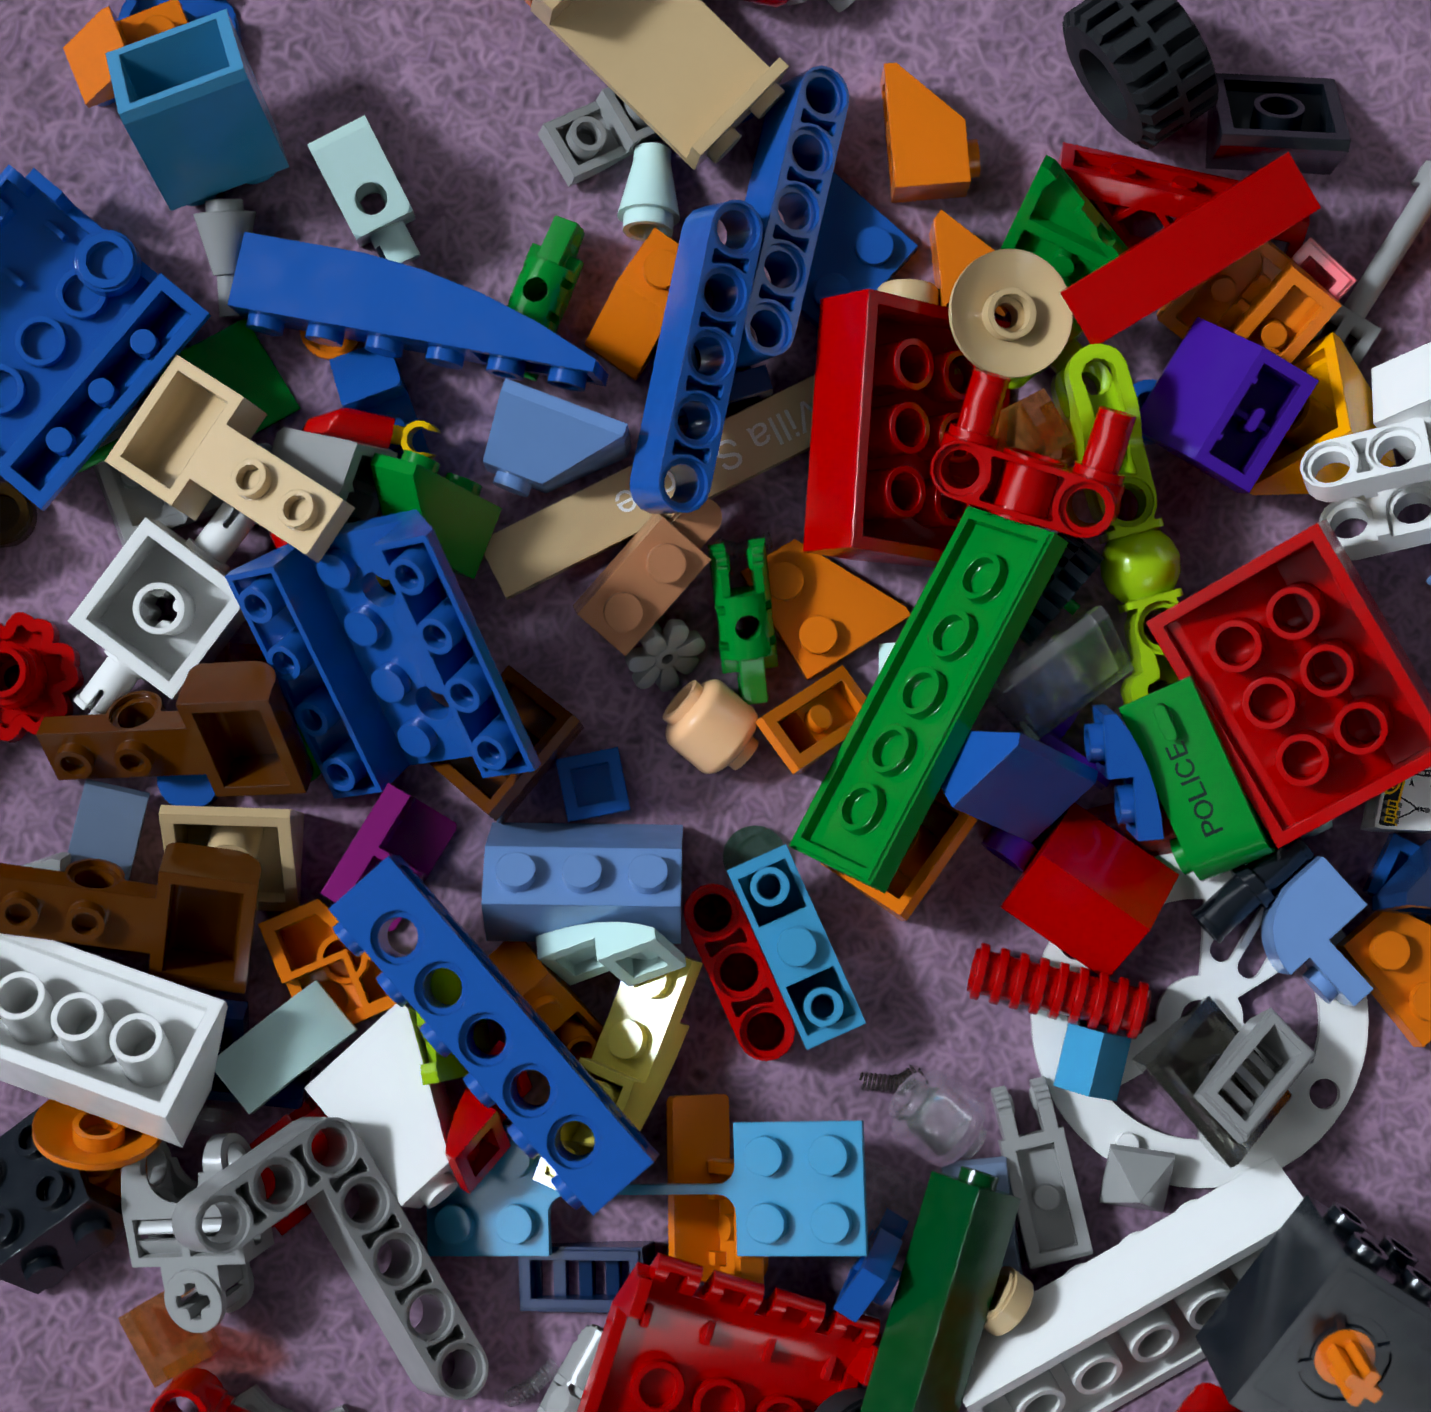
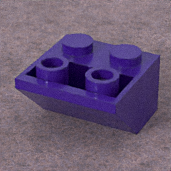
[1140,317,1319,493]

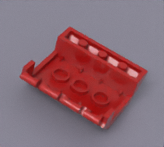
[577,1253,882,1412]

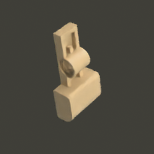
[105,354,355,563]

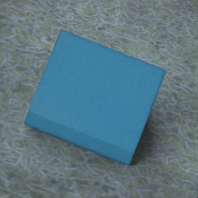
[1053,1023,1131,1101]

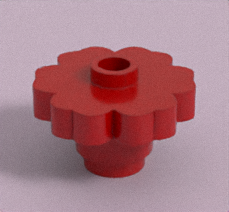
[0,612,84,743]

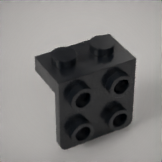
[0,1106,125,1294]

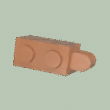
[573,498,722,657]

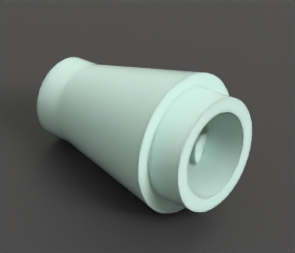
[617,142,680,242]

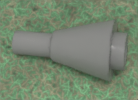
[193,199,257,317]

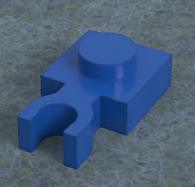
[833,1208,909,1323]

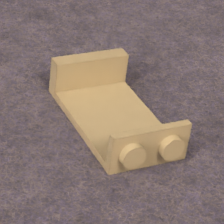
[531,0,789,170]

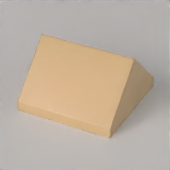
[159,805,304,911]

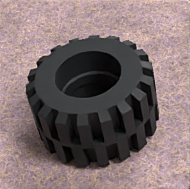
[1062,0,1219,149]

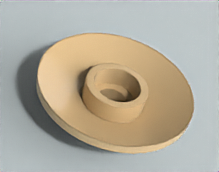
[949,249,1073,378]

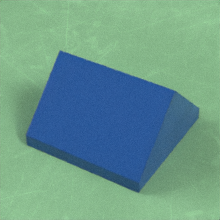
[941,731,1098,842]

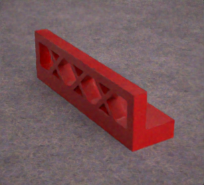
[1058,142,1310,258]

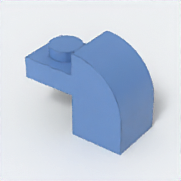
[1261,856,1373,1006]

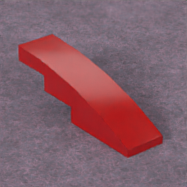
[1060,151,1321,344]

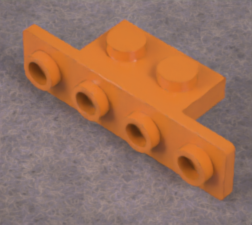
[666,1093,768,1284]

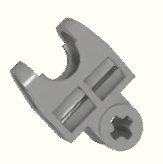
[121,1133,275,1333]

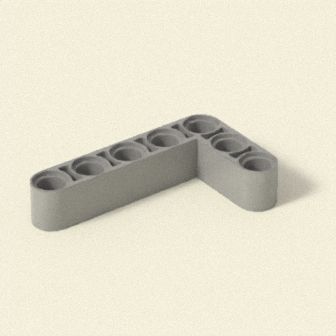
[172,1117,489,1400]

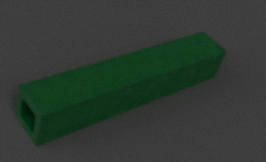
[860,1166,1021,1412]

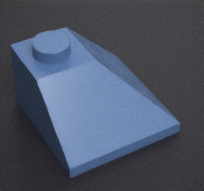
[483,378,632,497]

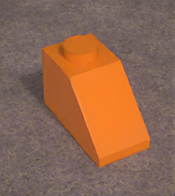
[880,63,980,203]
[584,228,679,381]

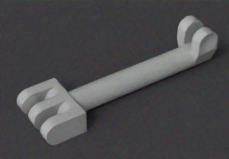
[1311,160,1431,366]

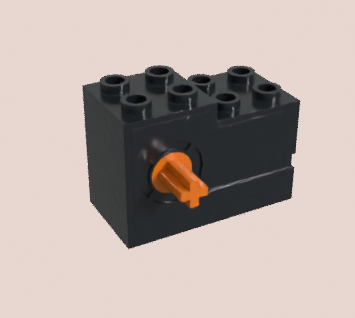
[1195,1195,1431,1412]

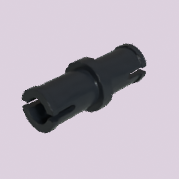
[1191,837,1315,944]

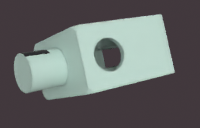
[307,115,421,265]

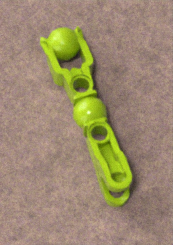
[1051,343,1184,796]

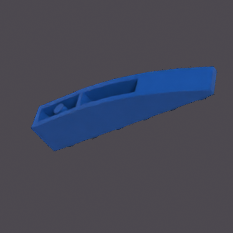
[227,232,609,392]

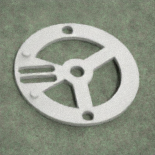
[1030,853,1369,1188]

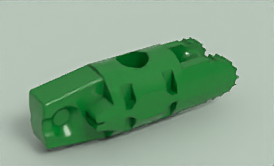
[506,215,585,381]
[708,538,778,705]

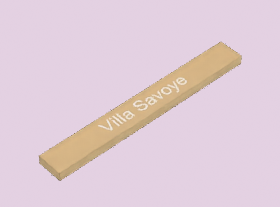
[484,369,958,600]

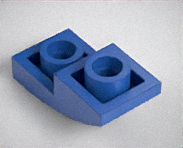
[1084,704,1164,841]

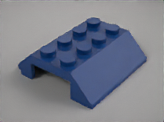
[0,164,211,511]

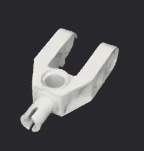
[1300,417,1431,560]

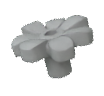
[625,619,705,692]

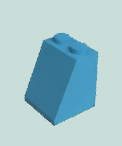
[105,9,289,211]

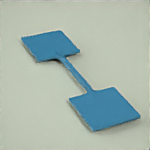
[427,1120,868,1256]

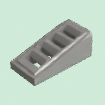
[1193,1008,1316,1144]

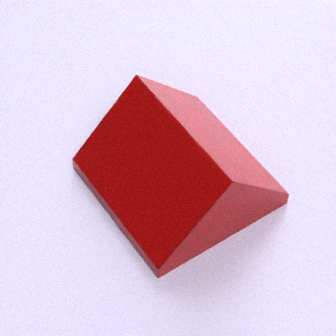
[999,803,1179,976]

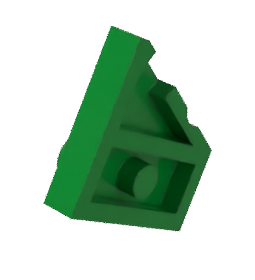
[1000,155,1129,287]

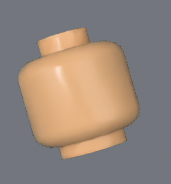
[663,679,759,774]

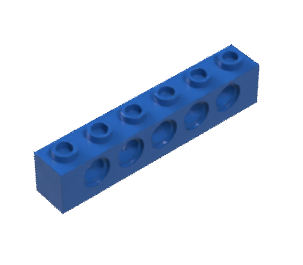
[328,855,659,1215]

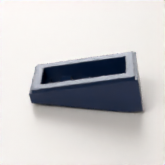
[518,1241,656,1313]

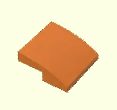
[1156,241,1342,363]

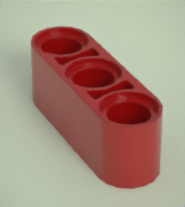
[683,883,795,1061]

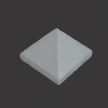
[1099,1144,1175,1212]

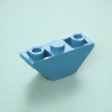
[727,844,866,1050]

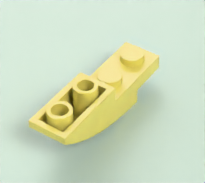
[533,956,703,1191]

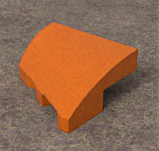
[258,899,396,1025]

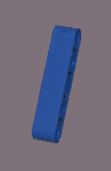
[736,65,849,368]
[630,199,763,514]

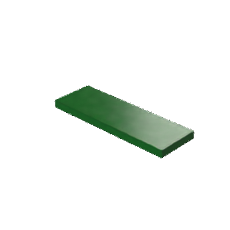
[789,506,1068,894]

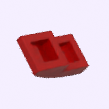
[445,1041,532,1194]

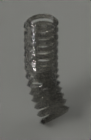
[859,1065,924,1093]

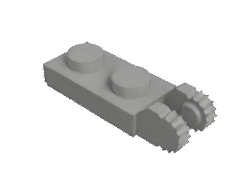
[991,1076,1093,1269]

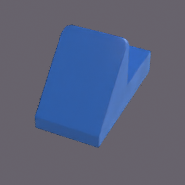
[329,347,431,459]

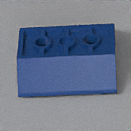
[225,509,541,799]

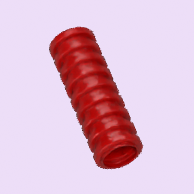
[967,943,1151,1039]

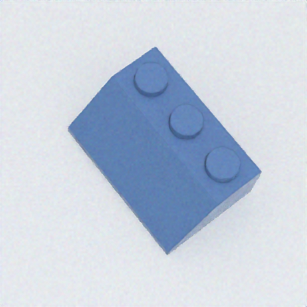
[481,822,683,944]

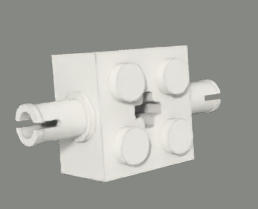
[68,502,257,715]

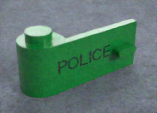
[1119,675,1275,882]

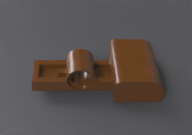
[36,661,314,797]
[0,842,262,994]

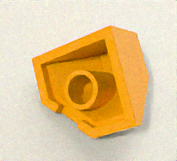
[1250,332,1396,495]

